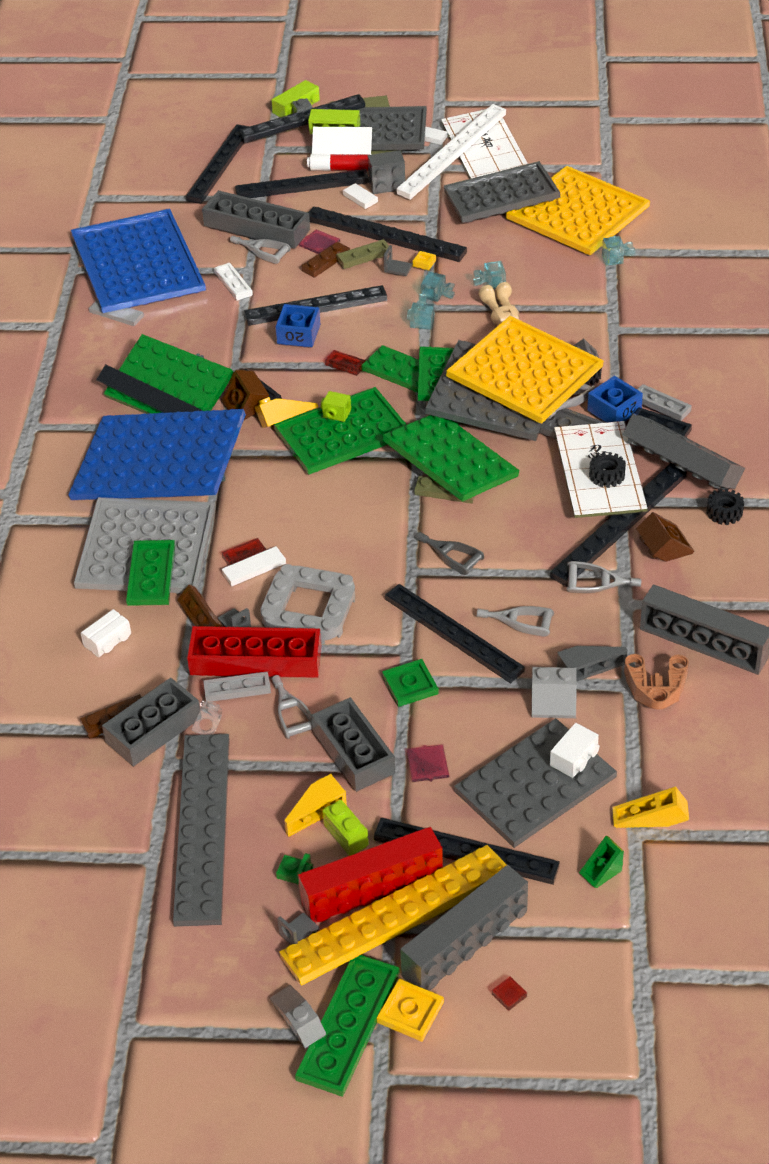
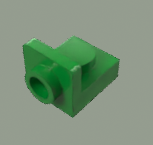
[276,853,313,884]

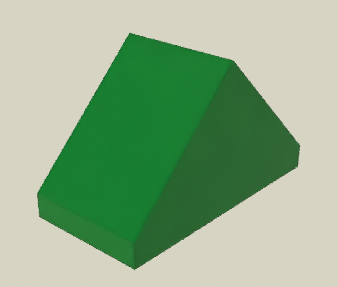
[579,836,624,888]

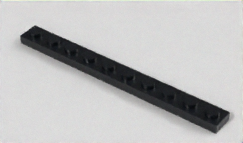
[308,206,467,262]
[550,463,687,587]

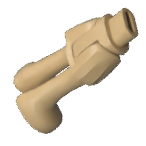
[478,282,519,326]

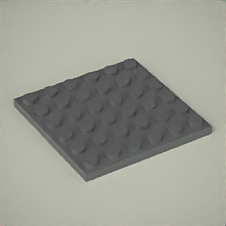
[425,340,544,441]

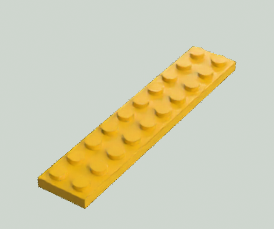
[279,845,507,986]

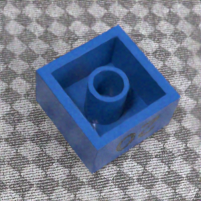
[276,304,321,347]
[587,375,643,423]

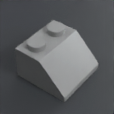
[532,667,577,718]

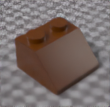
[221,370,269,420]
[636,512,695,562]

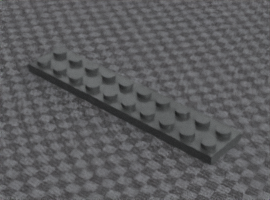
[173,734,230,927]

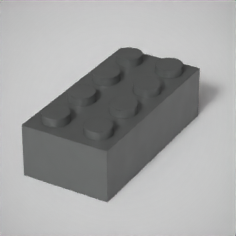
[102,677,202,767]
[312,697,395,792]

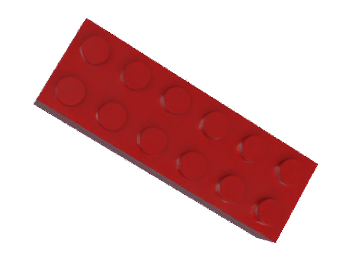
[187,626,322,678]
[298,826,443,923]

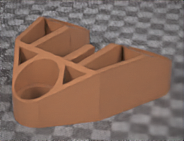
[624,654,689,709]

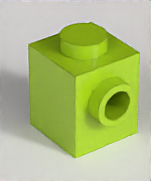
[320,391,351,422]

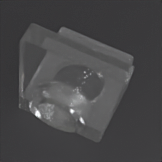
[192,700,222,735]

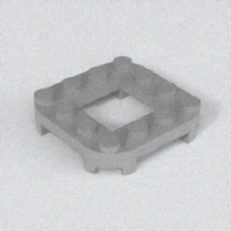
[261,564,355,644]

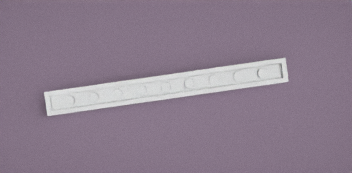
[397,104,506,200]

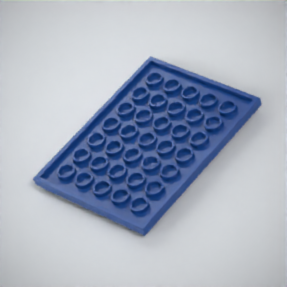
[71,208,206,313]
[68,409,246,500]

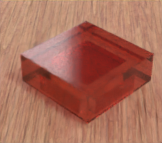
[492,976,527,1011]

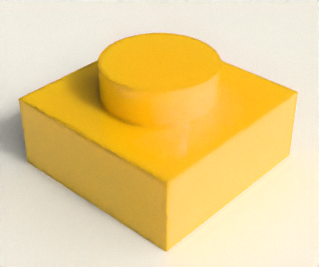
[413,251,436,270]

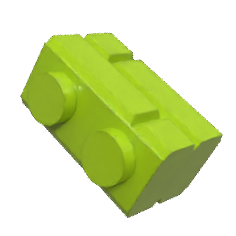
[323,800,369,856]

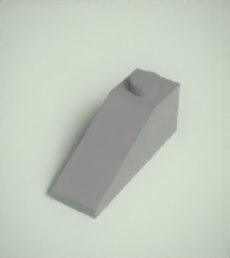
[270,985,326,1048]

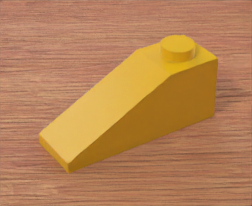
[255,397,319,428]
[285,774,347,837]
[613,786,689,828]

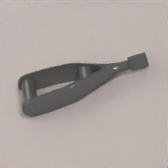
[416,532,485,575]

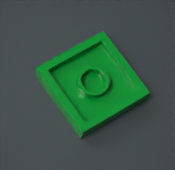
[382,659,439,707]

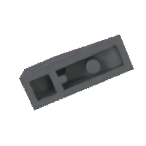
[557,646,627,681]

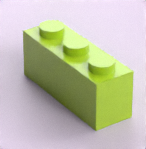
[271,80,320,117]
[308,109,361,134]

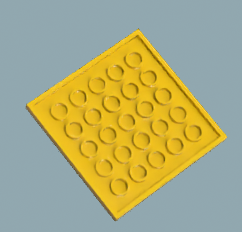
[506,166,650,255]
[446,316,604,424]

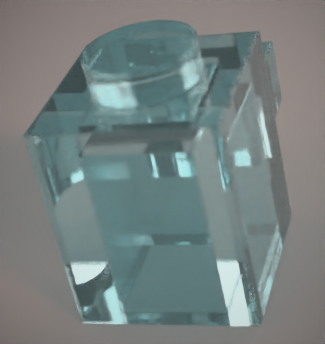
[602,236,635,266]
[473,261,506,289]
[421,271,455,302]
[407,294,435,330]

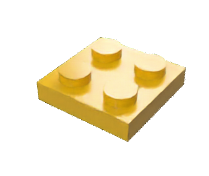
[377,979,444,1042]

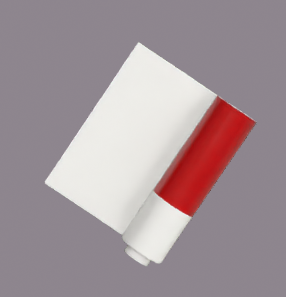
[307,127,372,171]

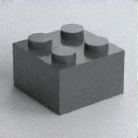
[368,150,405,194]

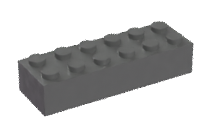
[202,190,310,249]
[623,414,745,490]
[640,584,769,675]
[400,865,528,990]

